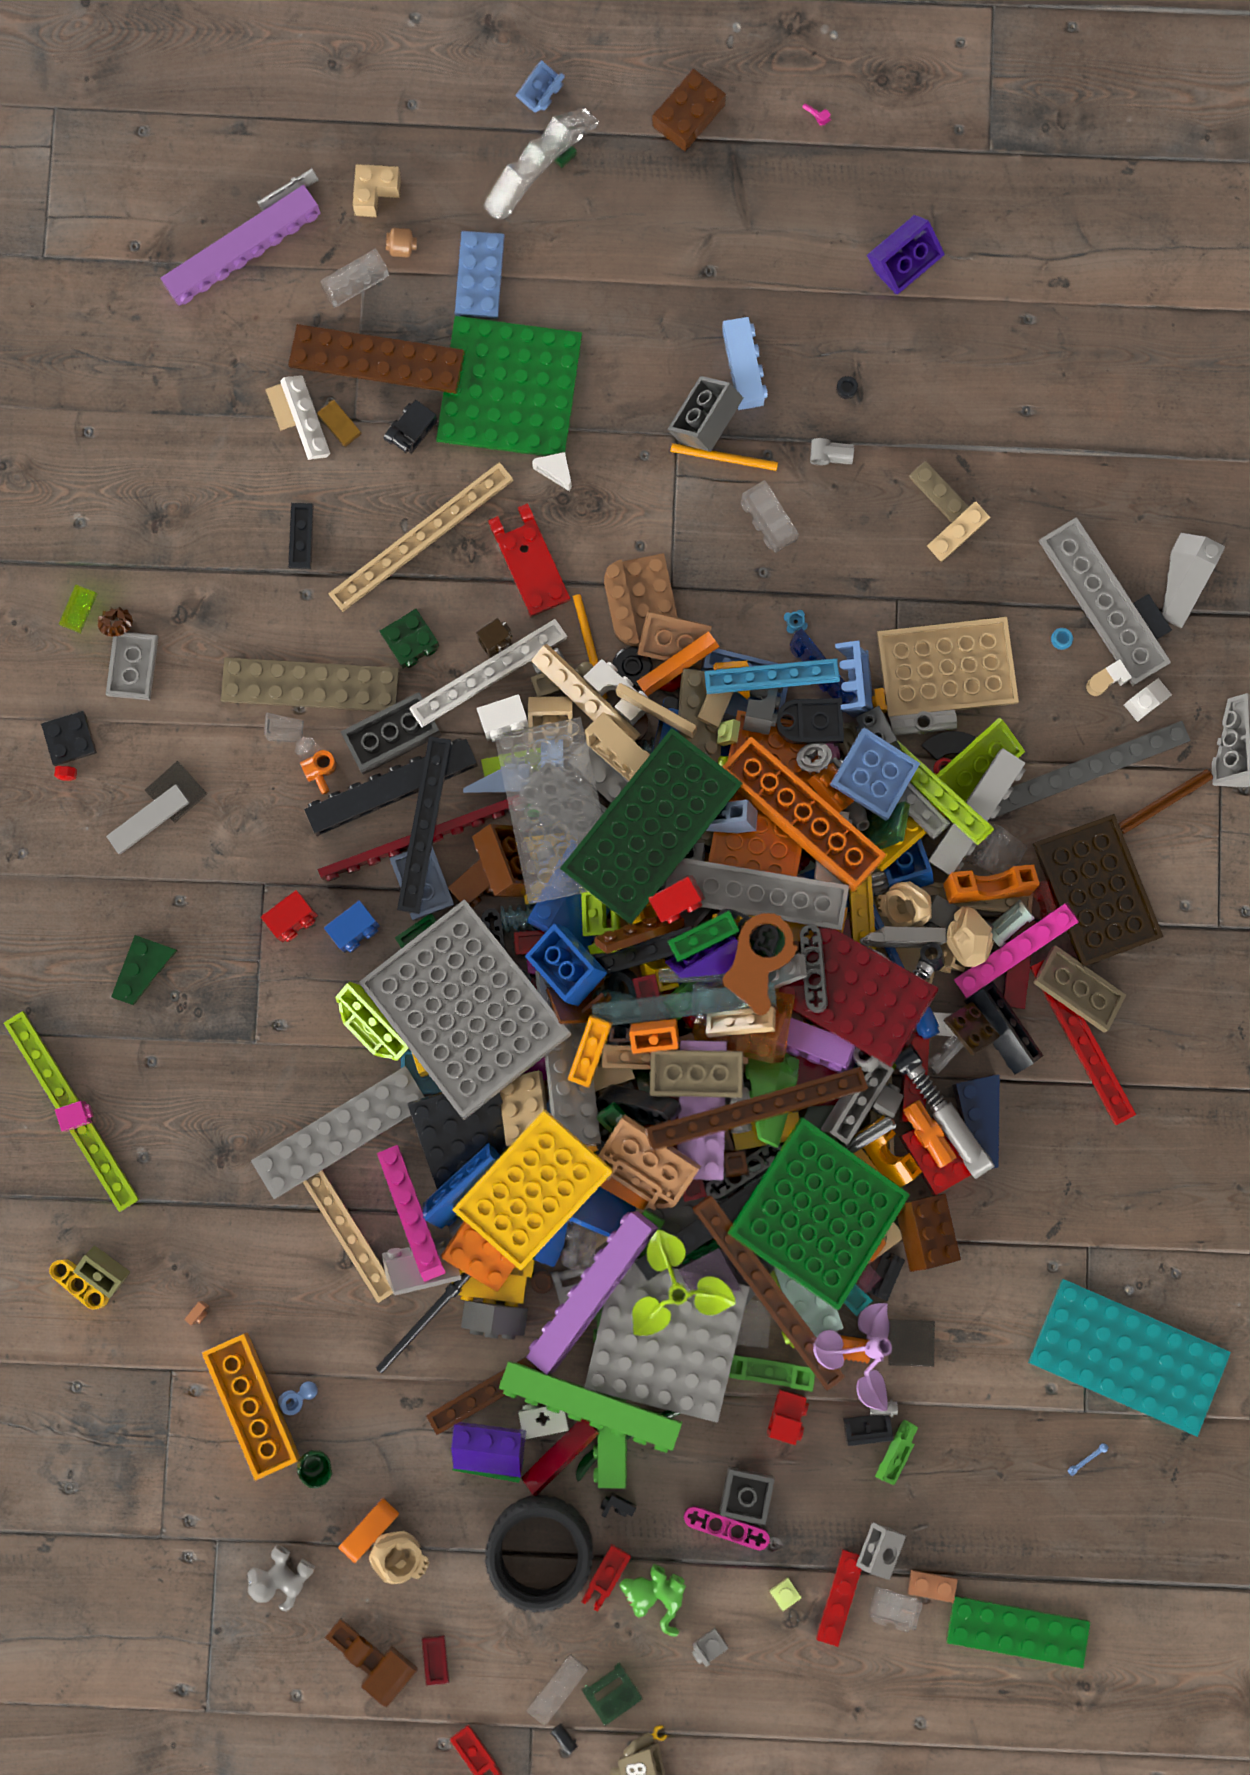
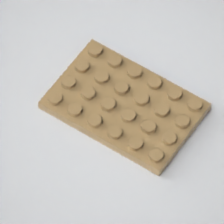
[876,617,1019,718]

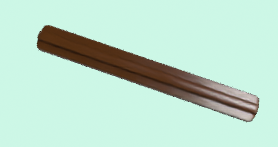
[1119,769,1213,834]

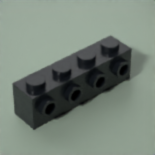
[964,982,1044,1075]

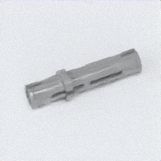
[257,168,319,211]

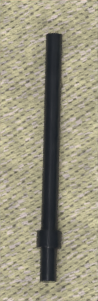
[376,1272,472,1373]

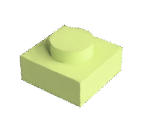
[717,719,741,746]
[769,1577,802,1611]

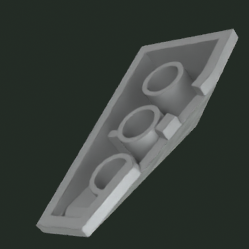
[1162,533,1225,628]
[1212,693,1250,787]

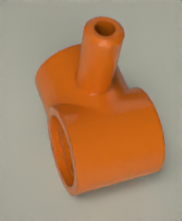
[300,750,337,794]

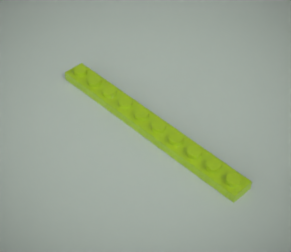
[4,1011,140,1212]

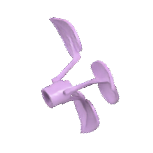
[813,1303,892,1411]

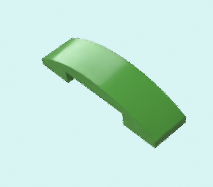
[729,1354,815,1392]

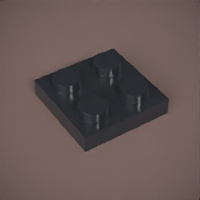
[41,711,97,766]

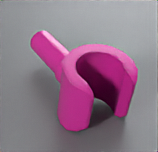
[803,103,831,125]

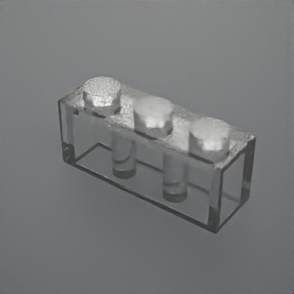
[320,248,389,308]
[741,480,799,553]

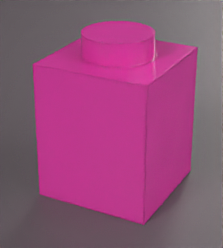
[55,1101,93,1132]

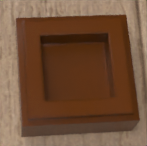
[724,1150,749,1178]

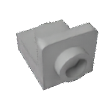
[692,1628,729,1667]

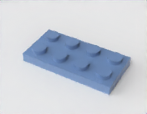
[455,231,504,319]

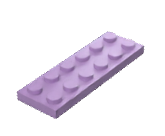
[678,1041,727,1180]

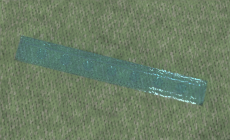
[592,981,777,1025]

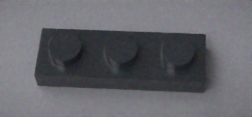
[288,503,314,569]

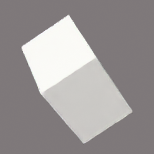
[532,452,571,491]

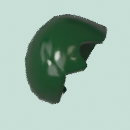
[297,1450,332,1488]

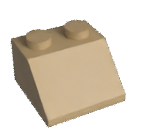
[528,697,573,748]

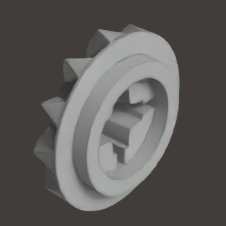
[797,743,832,774]

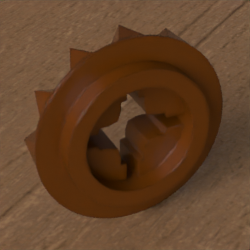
[97,607,133,637]

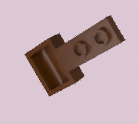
[325,1618,418,1707]

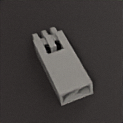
[860,926,947,948]

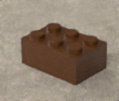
[652,68,726,152]
[472,824,542,897]
[897,1193,961,1272]

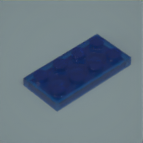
[789,628,857,712]

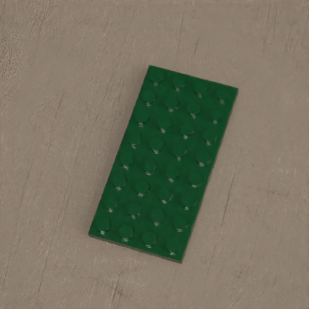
[560,728,743,924]

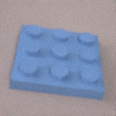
[830,728,920,821]

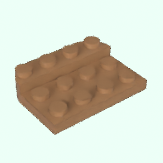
[604,553,678,647]
[598,1115,701,1210]

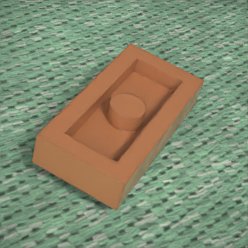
[907,1570,957,1603]

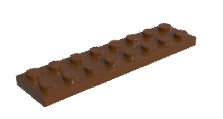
[288,324,465,394]

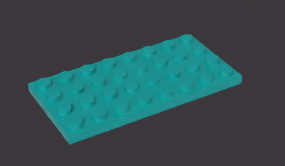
[1028,1279,1231,1437]

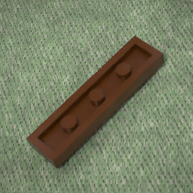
[595,916,685,954]

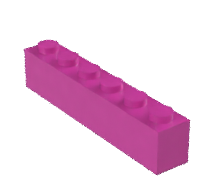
[954,902,1080,998]
[377,1145,446,1282]

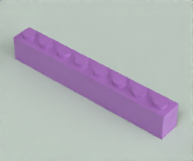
[161,185,321,306]
[526,1211,659,1375]

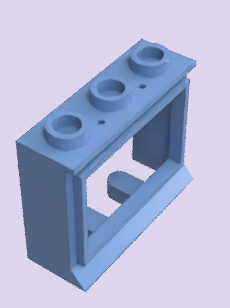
[835,640,873,718]

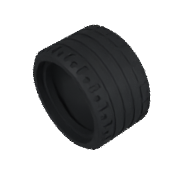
[485,1495,593,1613]

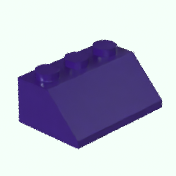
[867,215,945,295]
[451,1422,526,1477]

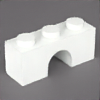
[583,659,648,726]

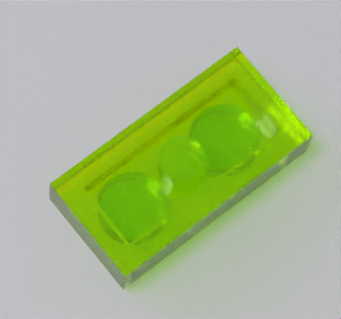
[59,584,97,634]

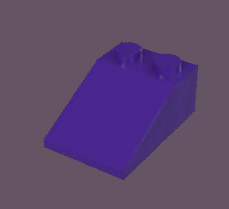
[665,936,738,978]

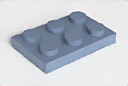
[390,846,454,921]

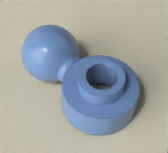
[278,1381,318,1415]

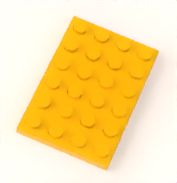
[453,1109,613,1270]

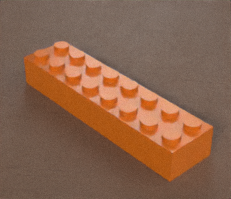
[722,737,886,893]

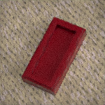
[422,1635,450,1686]

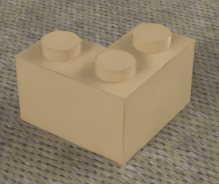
[353,165,401,217]

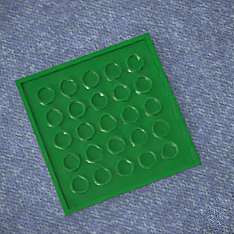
[436,316,582,456]
[727,1118,910,1310]

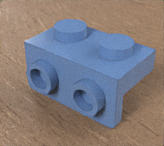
[515,61,565,113]

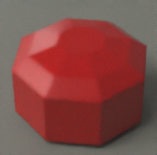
[54,766,77,781]

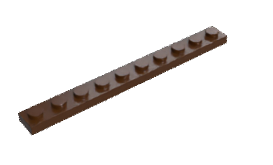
[645,1067,868,1152]
[692,1195,845,1391]

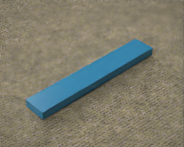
[704,658,840,694]

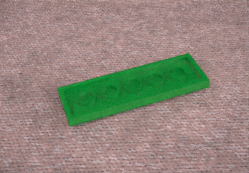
[946,1596,1091,1669]

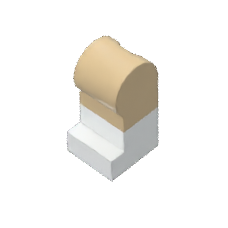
[1086,660,1132,696]

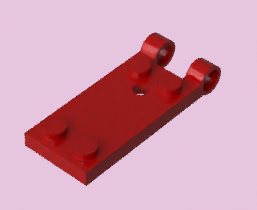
[488,503,570,617]

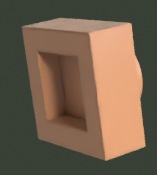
[184,1301,209,1325]

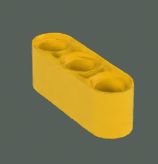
[49,1259,109,1310]

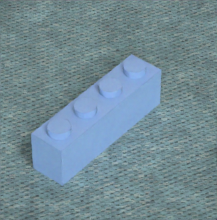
[722,317,768,410]

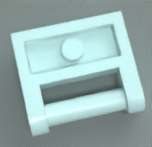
[991,899,1035,948]

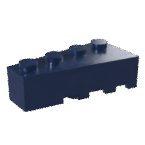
[952,1074,1000,1169]

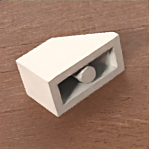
[1124,678,1172,722]

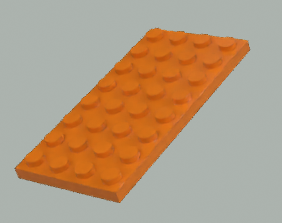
[708,710,819,877]

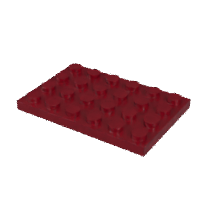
[774,926,939,1067]

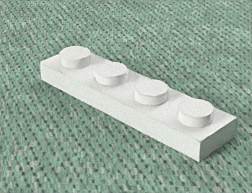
[280,375,330,460]

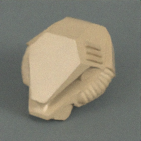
[877,881,932,927]
[946,906,994,967]
[369,1531,429,1584]

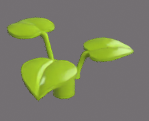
[632,1230,736,1336]

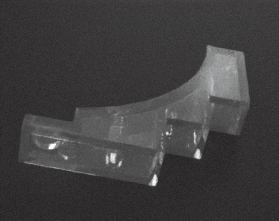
[483,108,599,220]

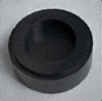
[836,376,858,399]

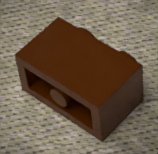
[448,859,493,909]

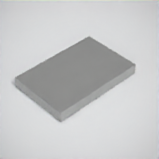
[105,632,159,700]

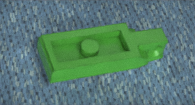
[875,1420,918,1485]

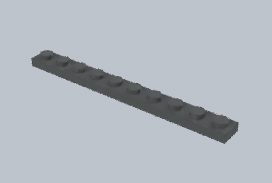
[988,721,1191,821]

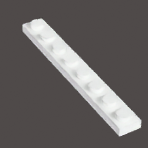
[409,619,567,727]

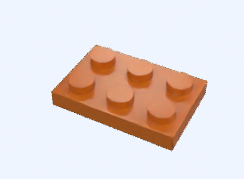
[440,1221,515,1292]

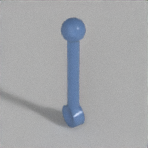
[1068,1443,1108,1475]

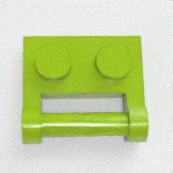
[581,891,623,936]

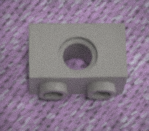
[856,1522,906,1580]

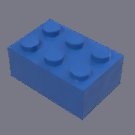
[525,923,607,1006]

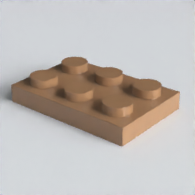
[637,611,712,669]

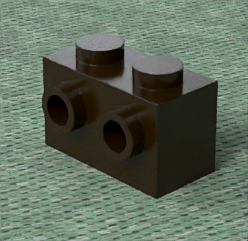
[476,617,513,658]

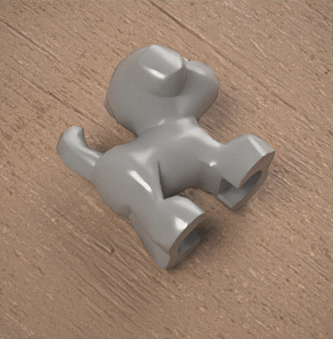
[247,1544,315,1611]

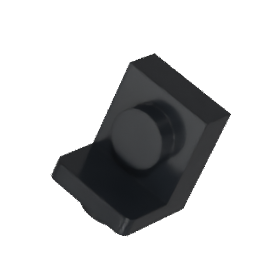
[600,1492,636,1518]

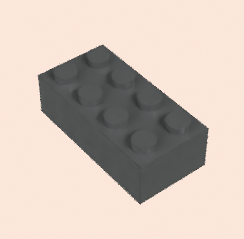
[341,692,441,775]

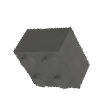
[719,1466,774,1525]

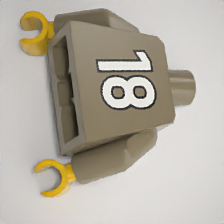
[610,1725,667,1775]

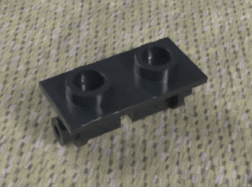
[867,1251,905,1301]

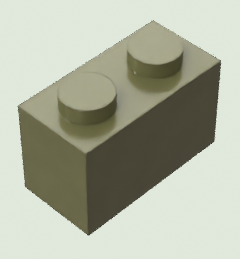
[73,1245,131,1299]

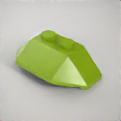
[335,982,409,1061]

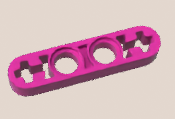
[684,1506,770,1550]

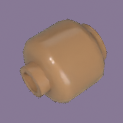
[386,228,417,257]

